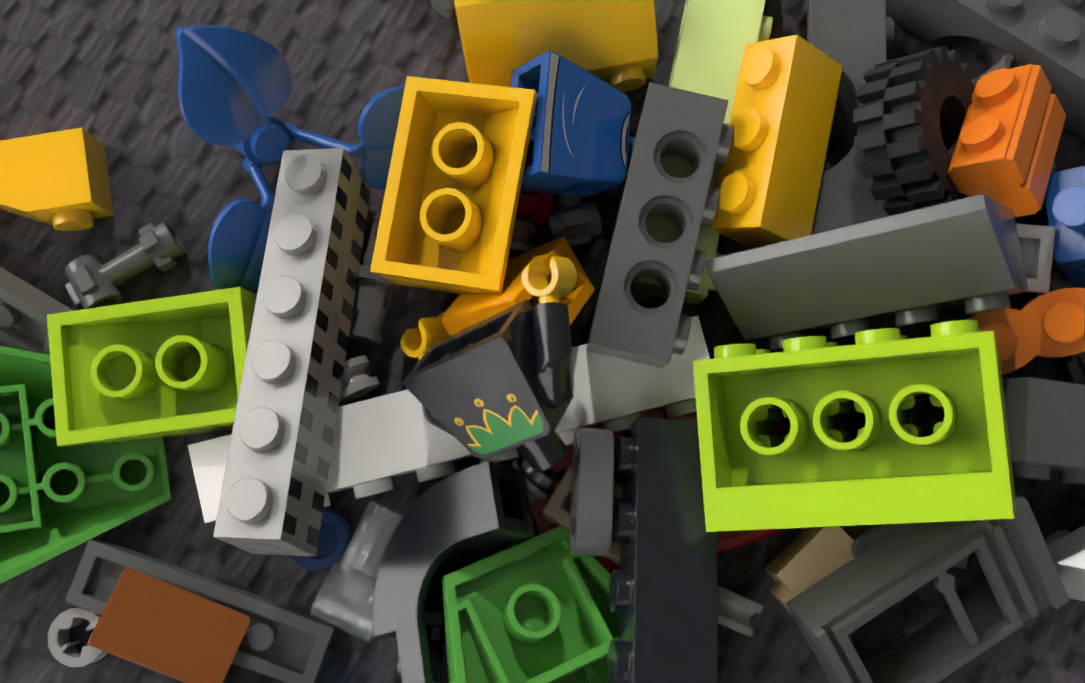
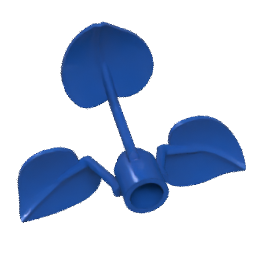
[176,25,405,295]

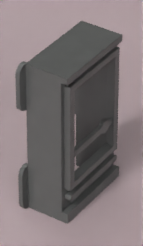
[786,492,1070,683]

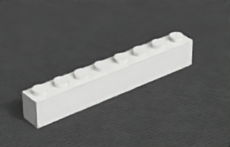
[188,316,710,523]

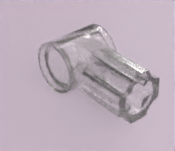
[310,501,405,643]

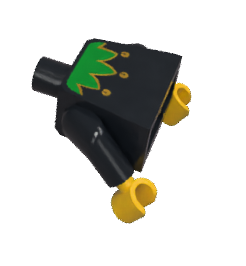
[400,256,577,472]

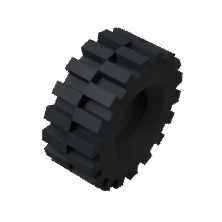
[853,46,976,215]

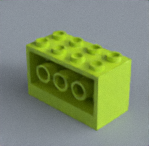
[693,320,1017,532]

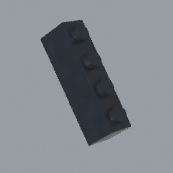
[607,416,718,683]

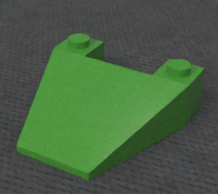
[442,526,619,683]

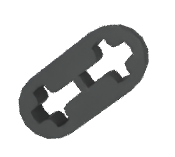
[569,427,614,557]

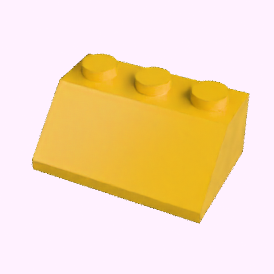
[454,0,659,92]
[370,76,538,294]

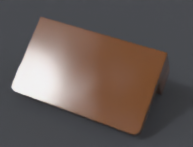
[87,568,250,683]

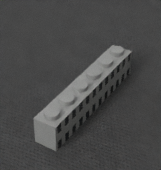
[213,148,371,557]

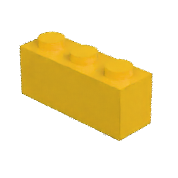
[709,35,843,249]

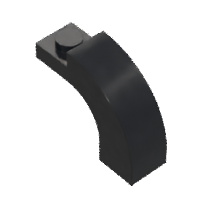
[373,461,535,683]

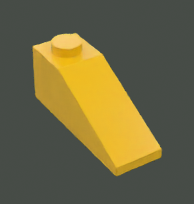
[0,127,114,231]

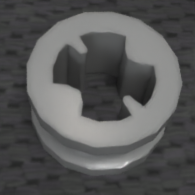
[338,355,380,407]
[717,585,764,637]
[48,607,108,667]

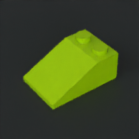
[47,287,257,447]

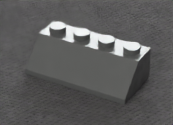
[705,194,1029,351]

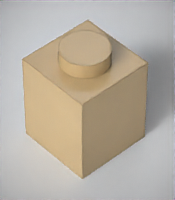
[764,526,855,614]

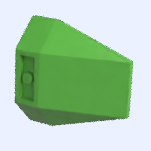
[0,346,171,584]

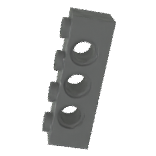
[586,82,734,368]

